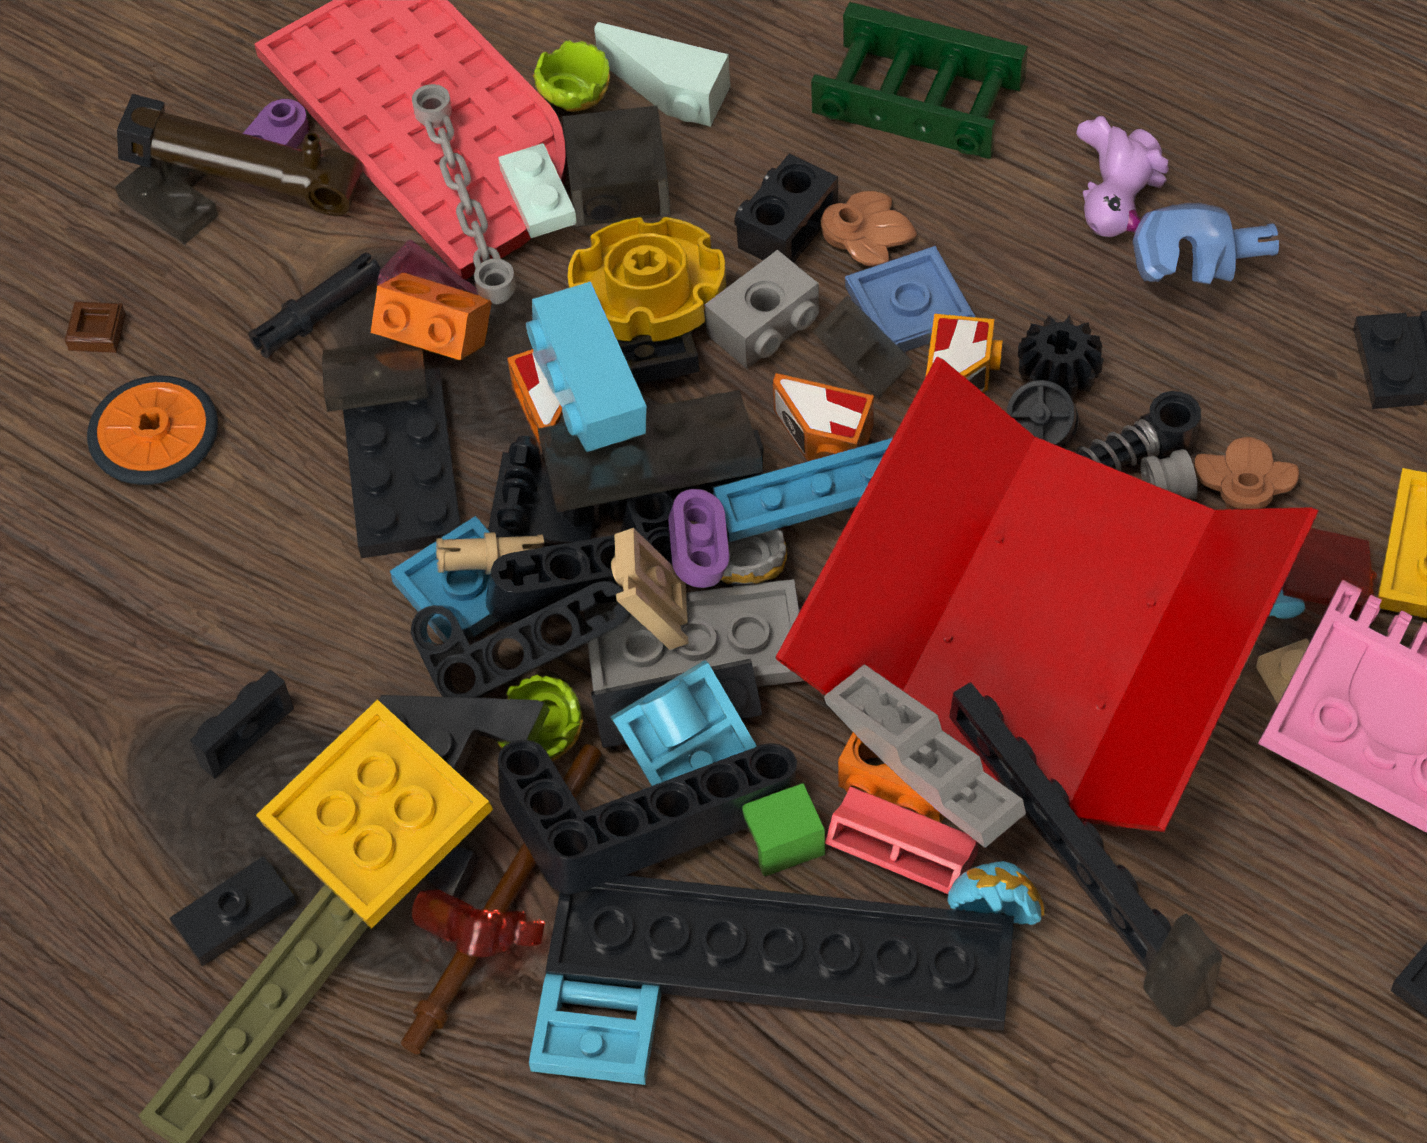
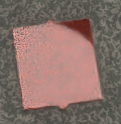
[1282,528,1377,612]

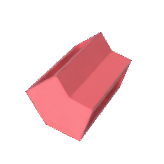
[825,786,978,894]

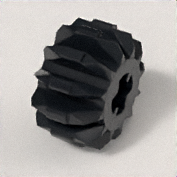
[1017,314,1104,400]

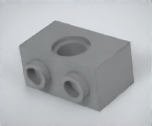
[704,250,819,369]

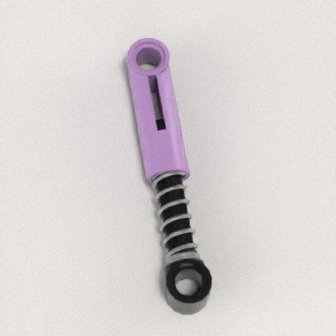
[1075,391,1201,471]

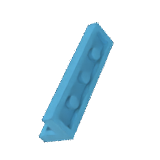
[713,438,893,542]

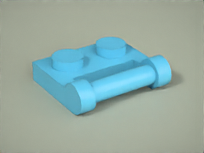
[529,974,661,1085]

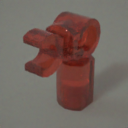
[412,890,545,957]

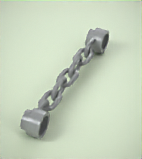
[412,84,516,304]

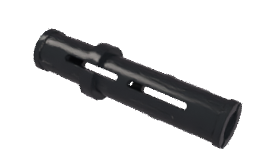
[248,252,383,358]

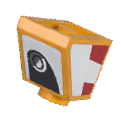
[926,314,1003,392]

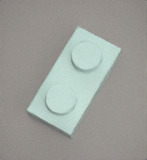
[498,143,577,238]

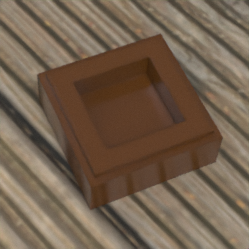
[65,301,126,353]

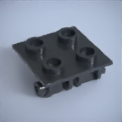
[488,436,604,544]

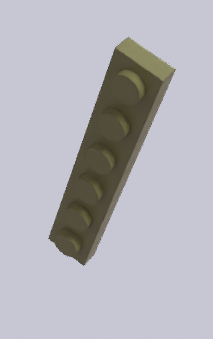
[138,884,368,1143]

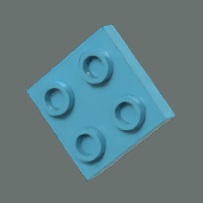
[611,660,757,786]

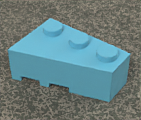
[526,282,647,452]

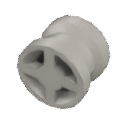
[1141,449,1197,500]

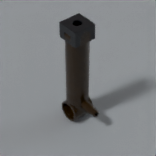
[117,94,363,216]

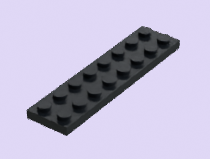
[545,875,1014,1031]

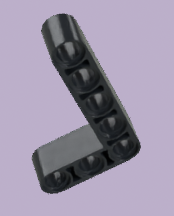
[498,740,797,894]

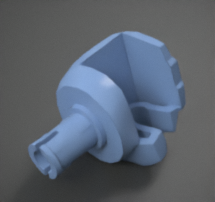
[1132,203,1279,284]

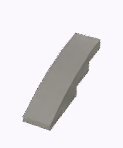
[824,664,1026,848]

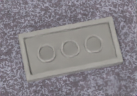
[584,579,804,691]

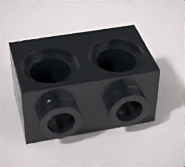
[734,153,838,263]

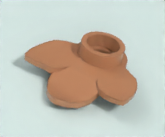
[821,191,917,267]
[1194,437,1299,509]

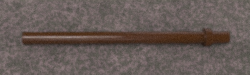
[400,744,602,1055]

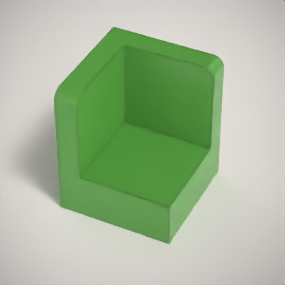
[743,783,825,876]

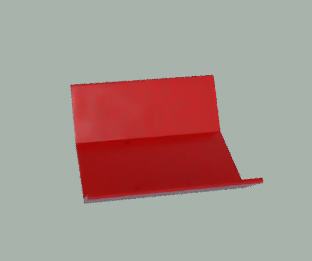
[776,357,1319,832]

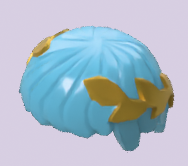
[948,861,1044,925]

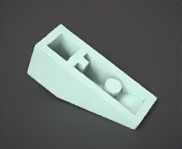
[594,22,730,127]

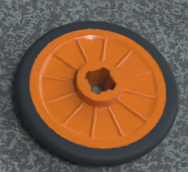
[87,375,218,485]

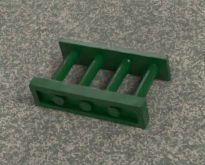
[811,2,1028,159]

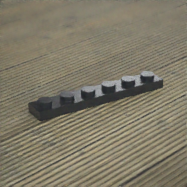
[949,682,1175,974]

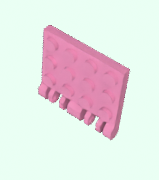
[1258,580,1427,833]

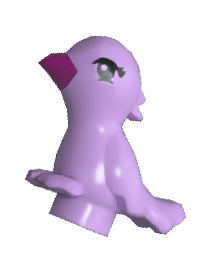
[1076,116,1169,237]

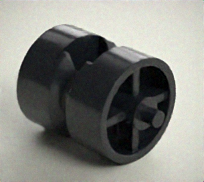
[1007,380,1080,449]

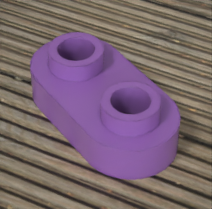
[243,99,309,148]
[669,489,729,588]

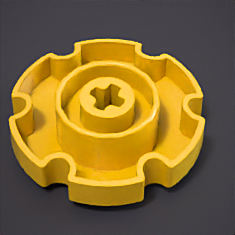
[567,217,726,341]

